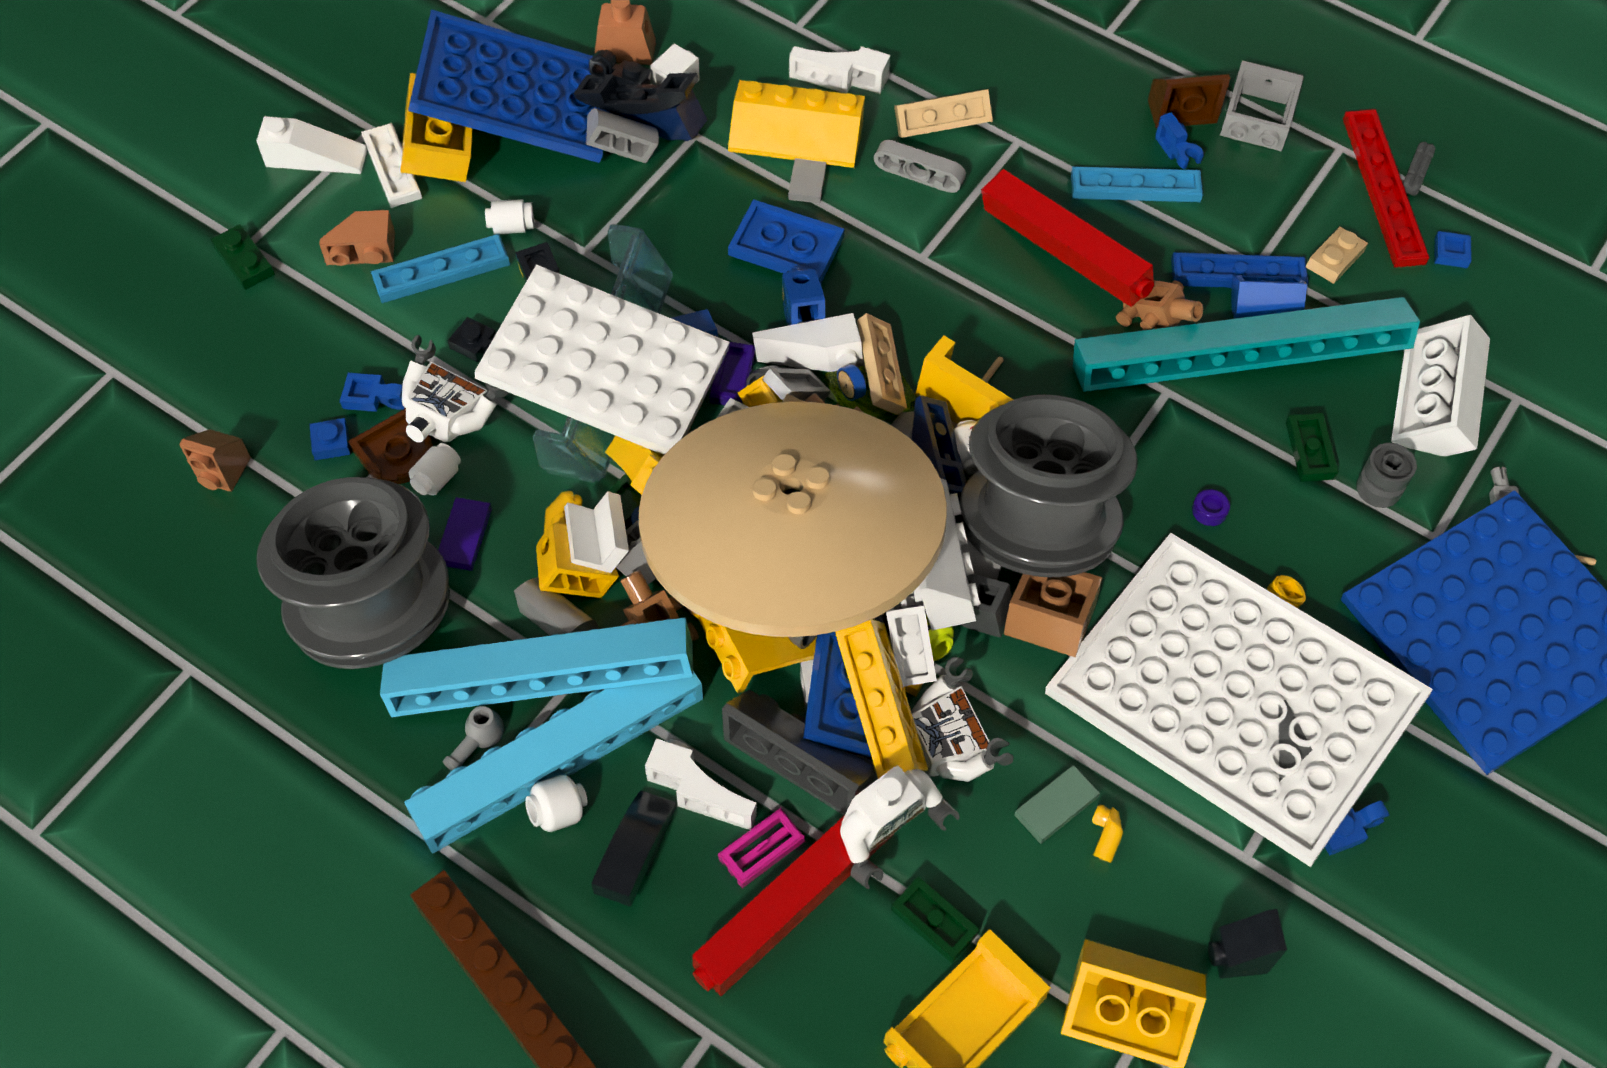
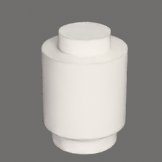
[485,199,534,235]
[408,443,461,495]

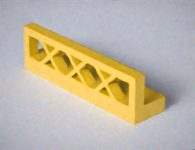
[835,619,929,779]

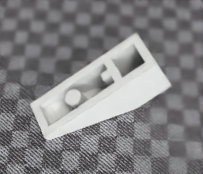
[257,116,367,174]
[752,313,864,372]

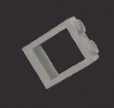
[1220,60,1304,151]

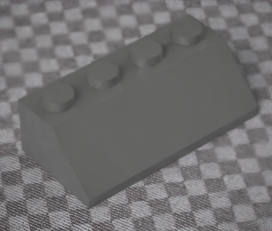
[722,689,878,815]

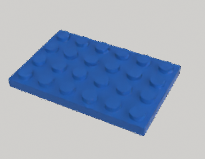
[408,10,609,163]

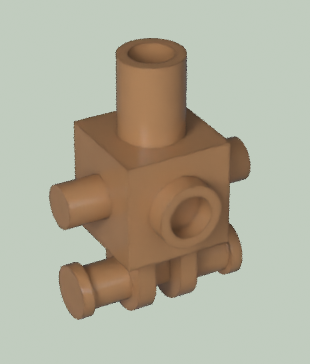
[1116,280,1203,330]
[620,570,699,641]

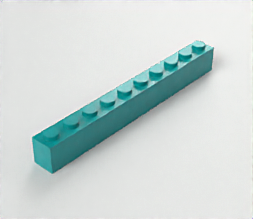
[1073,297,1420,392]

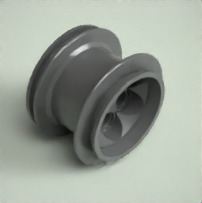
[960,395,1138,577]
[257,477,450,669]

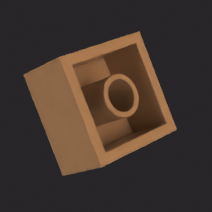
[1004,572,1103,658]

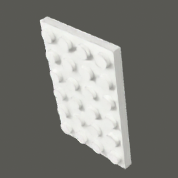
[475,265,730,455]

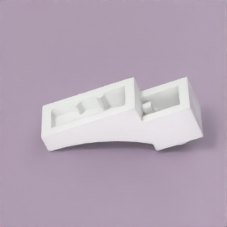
[789,46,890,94]
[886,586,937,687]
[645,738,757,830]

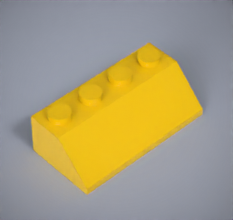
[728,80,865,168]

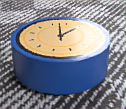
[837,364,867,401]

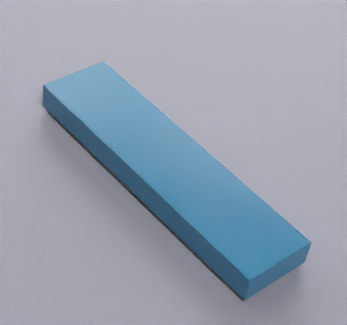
[1071,167,1203,202]
[371,234,510,303]

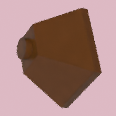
[1148,74,1230,129]

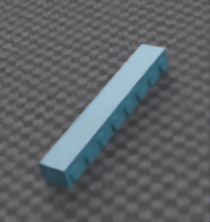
[380,618,693,717]
[404,671,703,854]

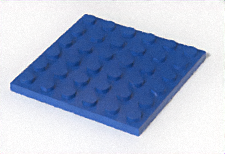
[1340,490,1607,775]

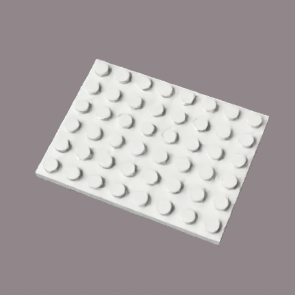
[1045,533,1433,867]

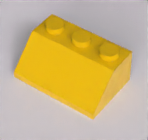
[1061,939,1206,1068]

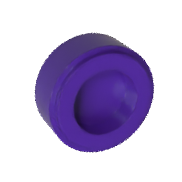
[1192,489,1230,526]

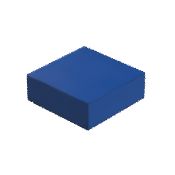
[1434,231,1471,268]

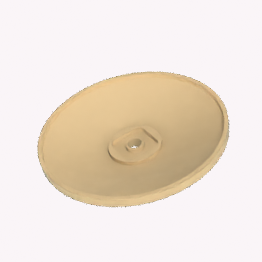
[639,402,947,637]

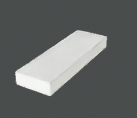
[361,123,422,208]

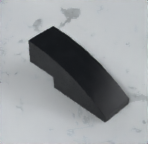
[591,790,677,907]

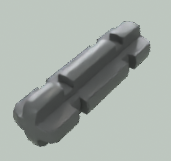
[1403,142,1436,196]

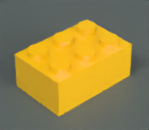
[400,73,472,182]

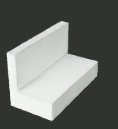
[564,491,629,573]

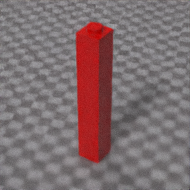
[981,169,1154,307]
[692,815,894,996]

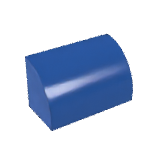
[1231,275,1307,319]

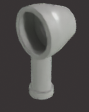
[443,706,504,771]

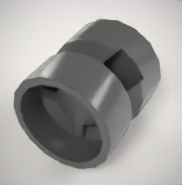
[1356,443,1417,508]

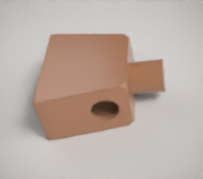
[594,0,656,65]

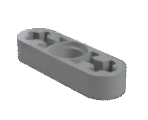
[874,140,966,193]

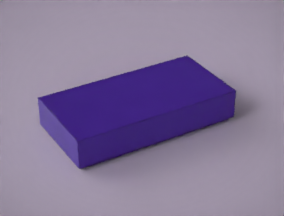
[709,342,755,405]
[438,497,492,571]

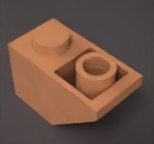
[319,210,395,266]
[179,429,251,492]

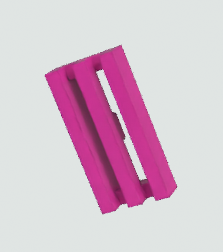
[718,808,805,888]

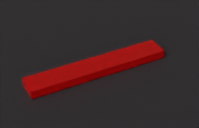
[1343,109,1429,268]

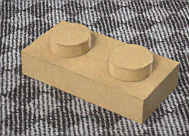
[1306,227,1368,284]

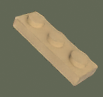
[894,89,993,138]
[857,313,907,415]

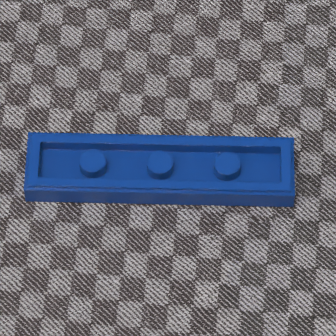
[1171,252,1308,288]

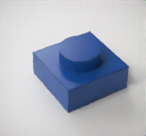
[309,418,351,460]

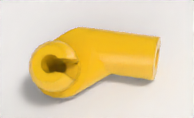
[543,491,583,535]
[1092,805,1123,863]

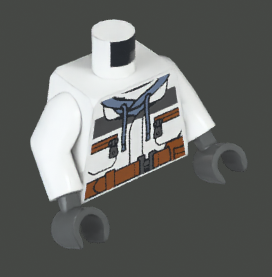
[402,335,509,442]
[911,657,1013,782]
[840,765,960,889]

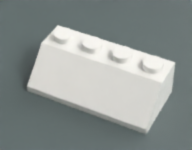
[1391,315,1490,457]
[919,478,980,631]

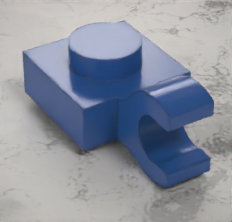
[1155,112,1203,169]
[340,373,405,412]
[1325,801,1389,856]

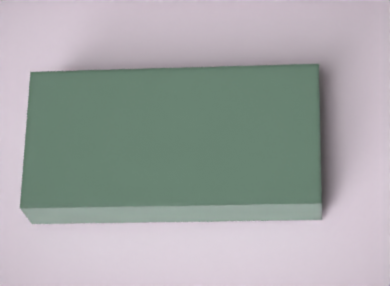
[1015,765,1100,844]

